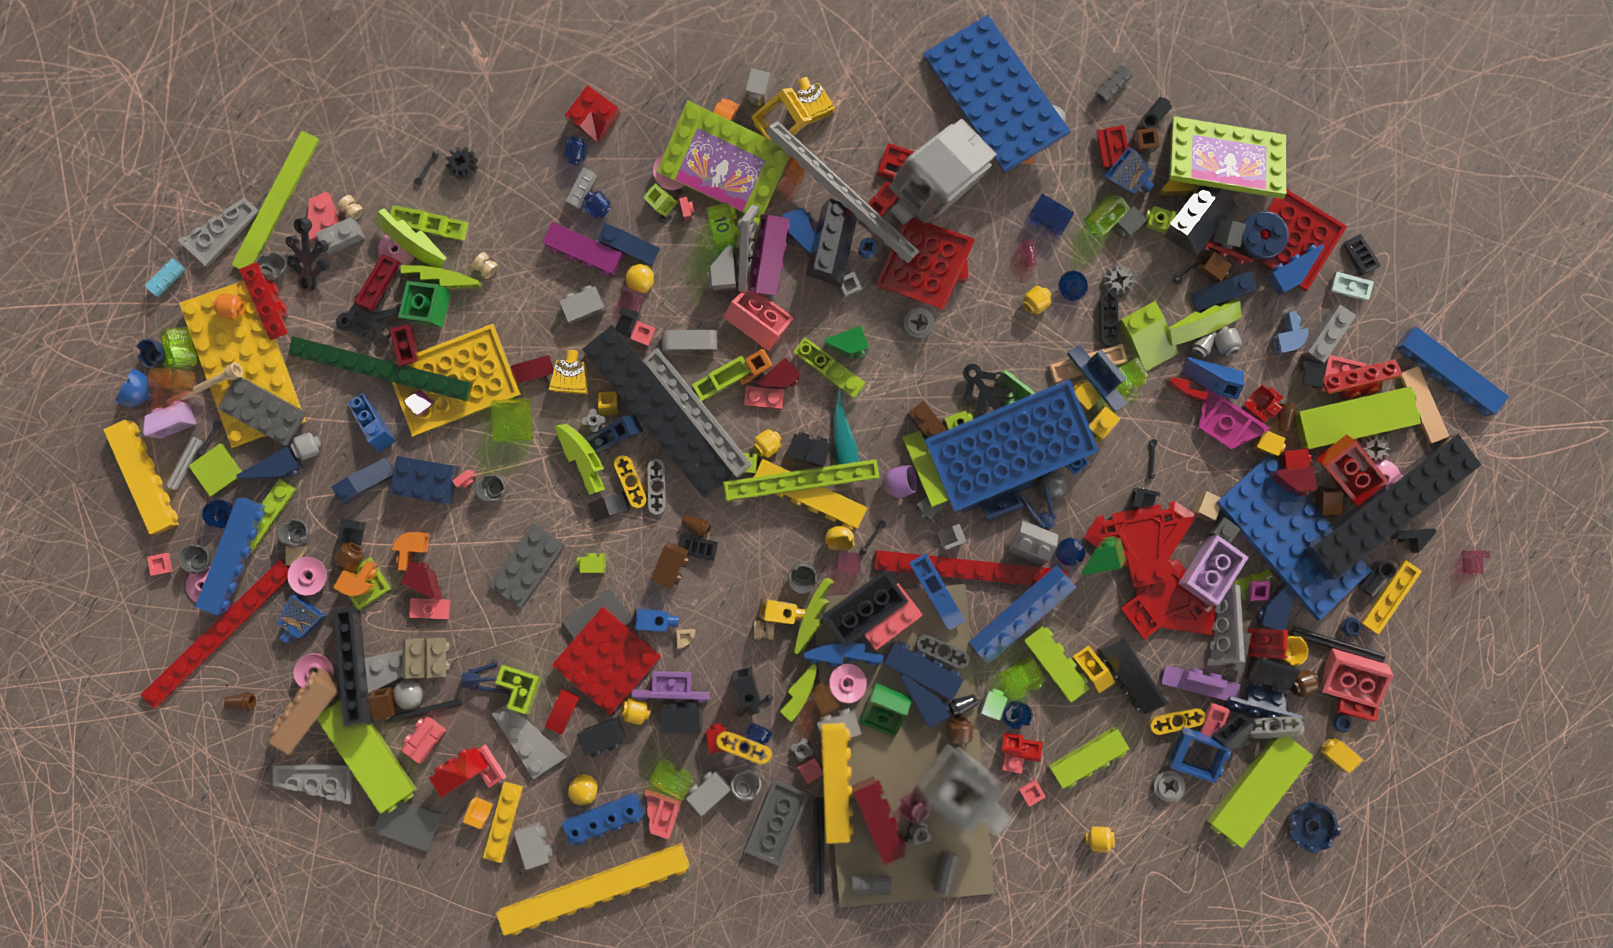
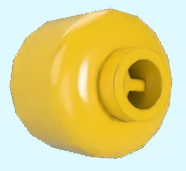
[1022,286,1051,314]
[753,429,782,458]
[621,698,650,725]
[1086,826,1115,853]

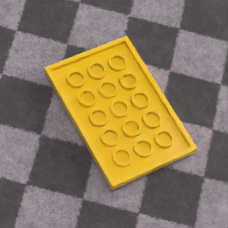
[392,324,521,437]

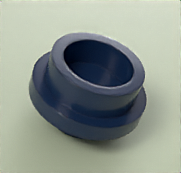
[1341,617,1361,637]
[1332,713,1352,733]

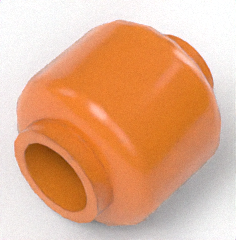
[213,294,245,320]

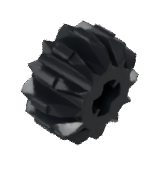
[445,147,478,180]

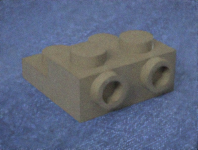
[403,637,450,679]

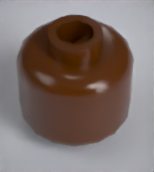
[334,543,364,571]
[1290,669,1319,698]
[948,716,973,747]

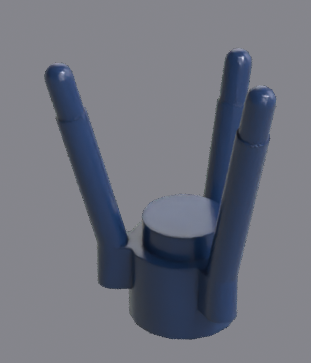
[1018,486,1057,530]
[461,662,510,694]

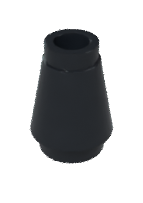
[948,694,978,717]

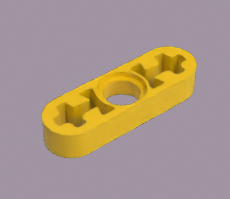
[614,455,647,508]
[1149,708,1206,735]
[717,732,772,764]

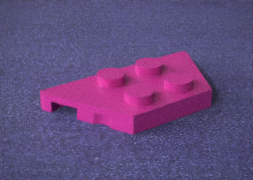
[1199,388,1270,450]

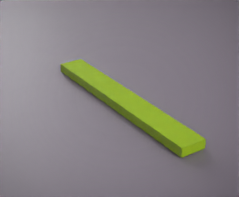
[231,130,320,269]
[723,459,879,501]

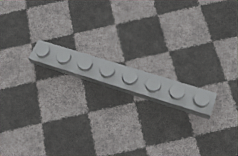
[643,348,752,477]

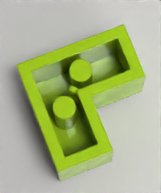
[496,665,542,715]

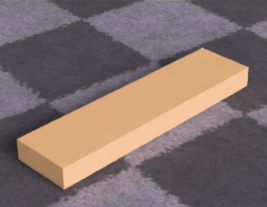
[1049,343,1128,384]
[1400,366,1449,444]

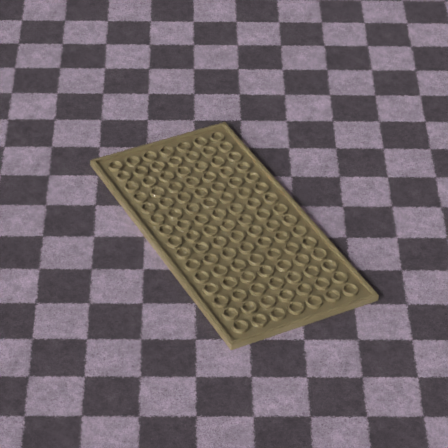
[816,584,994,908]

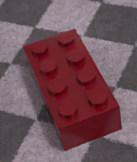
[852,776,907,865]

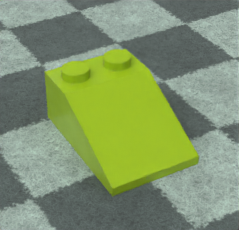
[1118,301,1179,372]

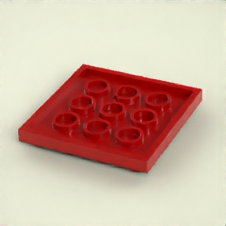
[1241,189,1347,292]
[875,218,975,310]
[552,606,661,715]

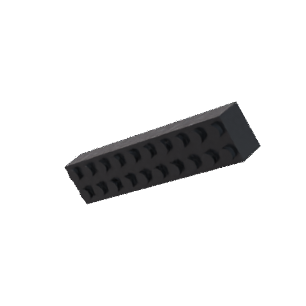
[582,325,734,499]
[1303,434,1482,580]

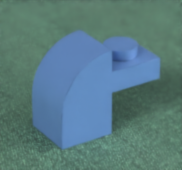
[1272,311,1308,355]

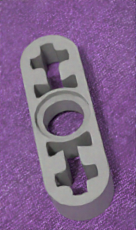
[648,459,666,515]
[1249,716,1305,739]

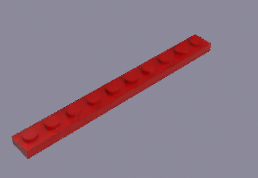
[875,550,1068,586]
[140,560,290,709]

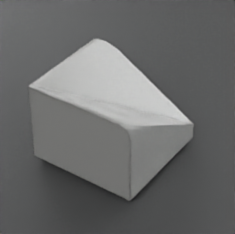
[839,272,862,299]

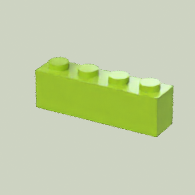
[1022,625,1090,702]
[1048,727,1130,789]

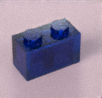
[1028,193,1075,236]

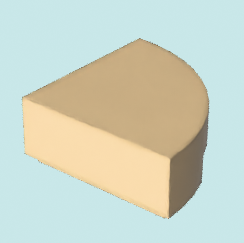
[286,546,307,565]
[676,629,696,649]

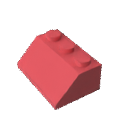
[723,288,795,351]
[864,583,922,650]
[1321,648,1394,708]

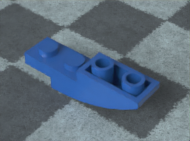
[910,553,965,630]
[804,642,883,667]

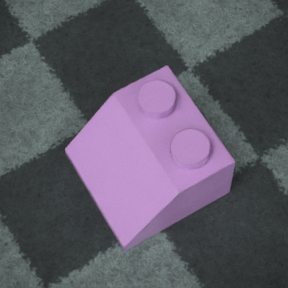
[143,400,197,439]

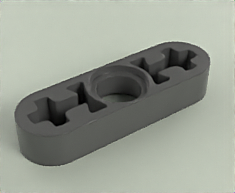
[916,634,970,669]

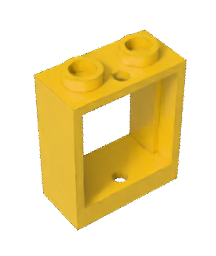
[751,88,812,140]

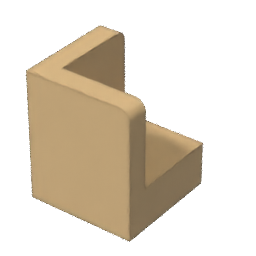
[1191,491,1220,522]

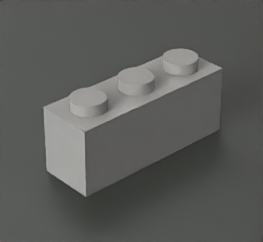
[1301,305,1356,364]

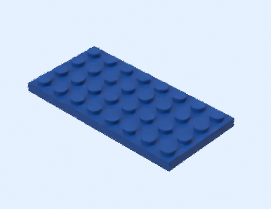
[923,15,1070,173]
[925,379,1099,511]
[1216,454,1371,620]

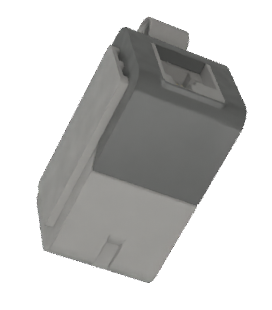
[889,119,997,225]
[917,743,1012,836]

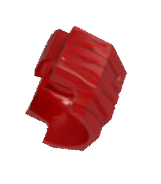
[1243,384,1284,423]

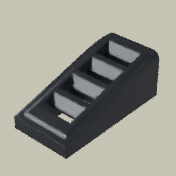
[1343,234,1381,277]
[679,534,719,561]

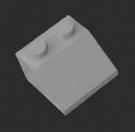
[707,245,737,292]
[1007,520,1058,567]

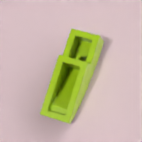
[692,356,751,402]
[780,663,817,722]

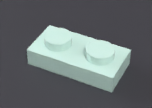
[1330,272,1374,301]

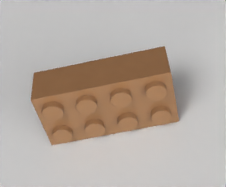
[268,668,339,755]

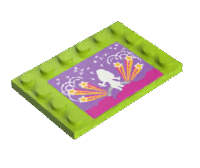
[656,100,790,219]
[1169,117,1286,199]

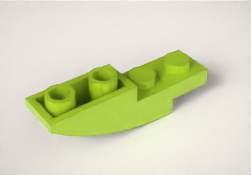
[793,337,866,399]
[554,424,605,495]

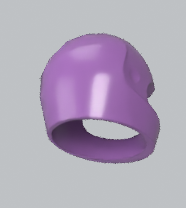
[883,465,918,498]

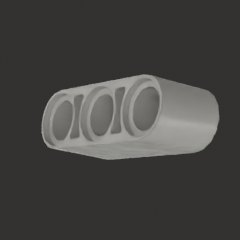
[662,330,717,352]

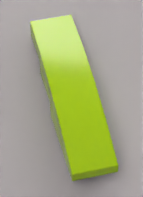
[390,205,469,241]
[374,208,446,268]
[401,265,482,289]
[1167,299,1242,346]
[902,431,950,507]
[794,578,835,655]

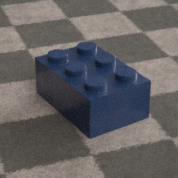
[390,456,459,504]

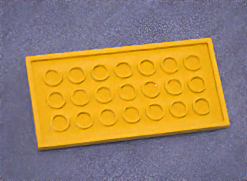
[179,280,306,448]

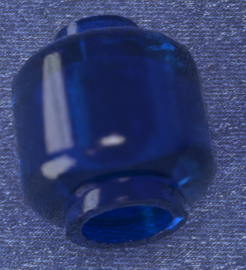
[562,136,588,165]
[583,190,612,219]

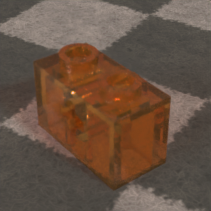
[148,368,195,392]

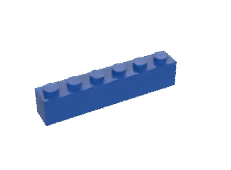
[1396,326,1510,416]
[195,498,265,615]
[969,565,1076,664]

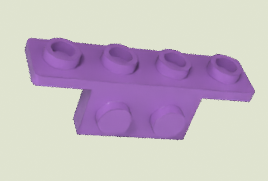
[1161,665,1240,700]
[632,671,710,702]

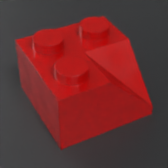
[565,85,621,143]
[428,747,488,798]

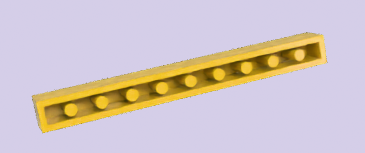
[496,843,690,936]

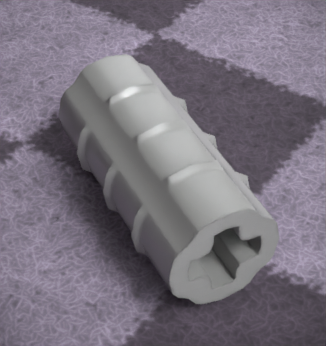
[565,167,598,209]

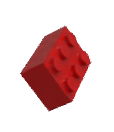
[1316,434,1389,506]

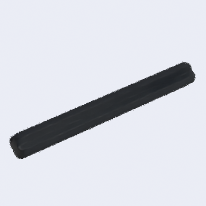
[1291,627,1386,663]
[814,797,825,895]

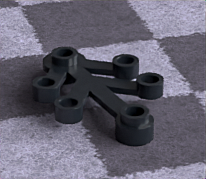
[286,217,330,292]
[336,292,403,342]
[962,364,1017,419]

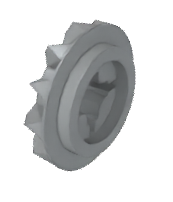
[1103,265,1134,295]
[904,308,934,338]
[1359,434,1390,464]
[1153,770,1185,802]

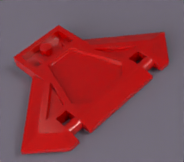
[1083,501,1197,588]
[1119,558,1216,639]

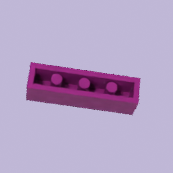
[748,214,790,295]
[542,222,624,277]

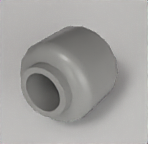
[1214,326,1242,356]
[290,432,322,460]

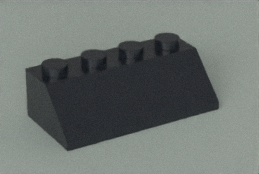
[1164,185,1236,257]
[806,198,857,287]
[822,569,909,647]
[1097,636,1169,714]

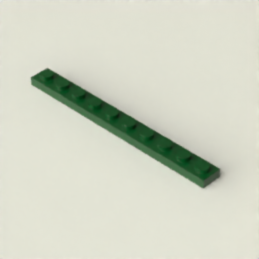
[288,336,473,402]

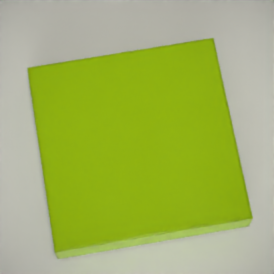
[189,444,242,497]
[337,557,392,610]

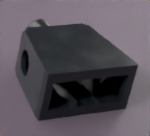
[733,666,761,715]

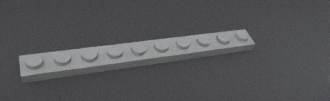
[765,121,919,263]

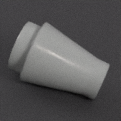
[1191,332,1216,359]

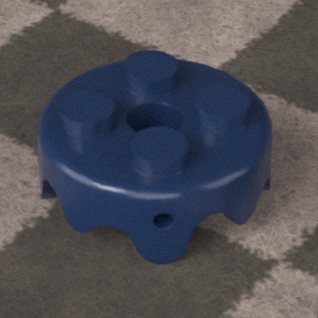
[1239,211,1289,261]
[1287,801,1341,853]

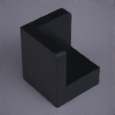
[616,306,641,336]
[1299,361,1326,389]
[1130,487,1160,508]
[337,519,366,545]

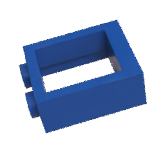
[1168,727,1231,783]

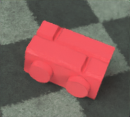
[401,717,447,764]

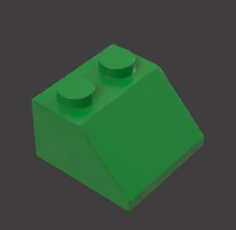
[398,281,451,328]
[824,326,869,360]
[1082,536,1126,575]
[859,683,912,737]

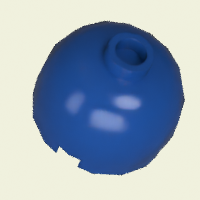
[115,368,153,408]

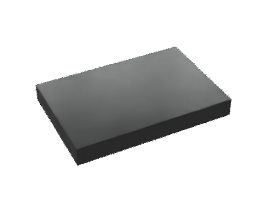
[563,589,632,638]
[373,800,442,851]

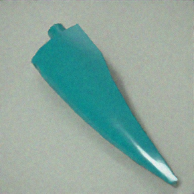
[833,389,860,465]

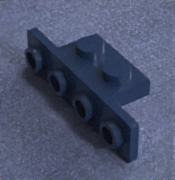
[1067,345,1127,413]
[962,479,1034,522]
[1223,684,1304,727]

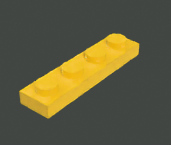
[1360,560,1422,634]
[483,781,524,863]

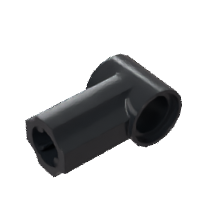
[1137,96,1173,130]
[1358,560,1396,597]

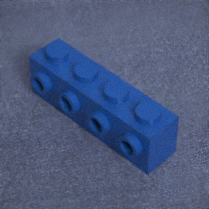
[561,792,644,846]

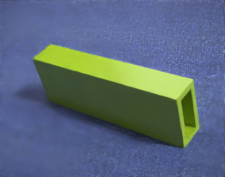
[1294,386,1421,449]
[317,700,417,814]
[1207,737,1313,848]

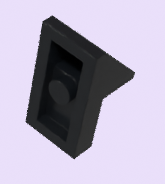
[1391,528,1437,553]

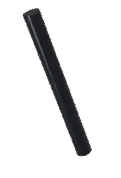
[385,698,462,724]

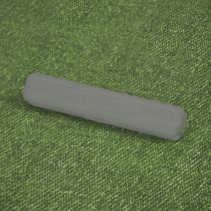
[166,437,202,490]

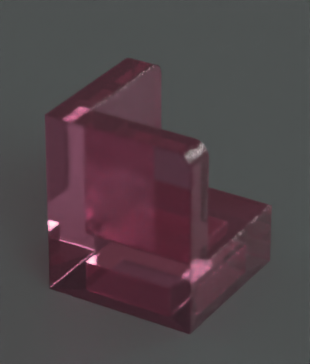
[618,286,645,313]
[1462,550,1490,574]
[837,551,862,573]
[900,791,930,826]

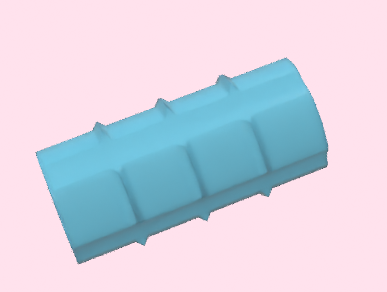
[145,258,186,297]

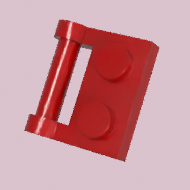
[877,143,915,180]

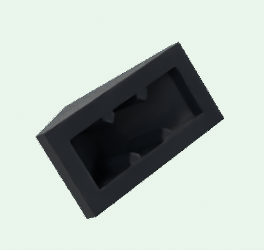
[588,492,631,522]
[1211,713,1254,749]

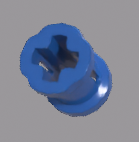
[859,238,877,258]

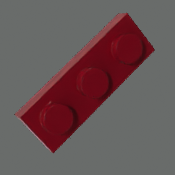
[354,254,401,312]

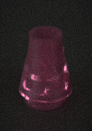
[1019,239,1038,267]

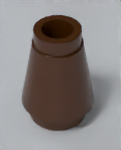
[1278,403,1297,431]
[681,514,711,538]
[224,692,256,711]

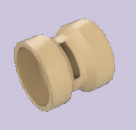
[336,195,364,220]
[471,252,499,279]
[754,620,774,640]

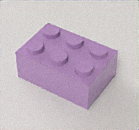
[1178,535,1248,606]

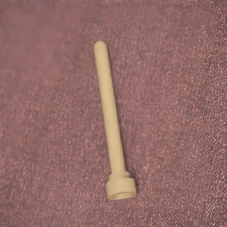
[166,363,243,406]

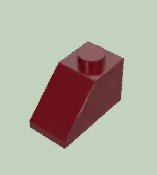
[389,324,418,366]
[757,357,801,389]
[1268,467,1317,496]
[400,560,442,600]

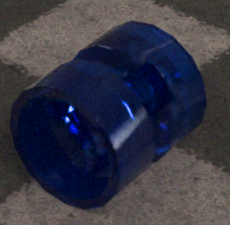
[739,722,773,758]

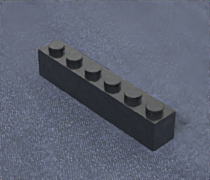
[333,607,371,729]

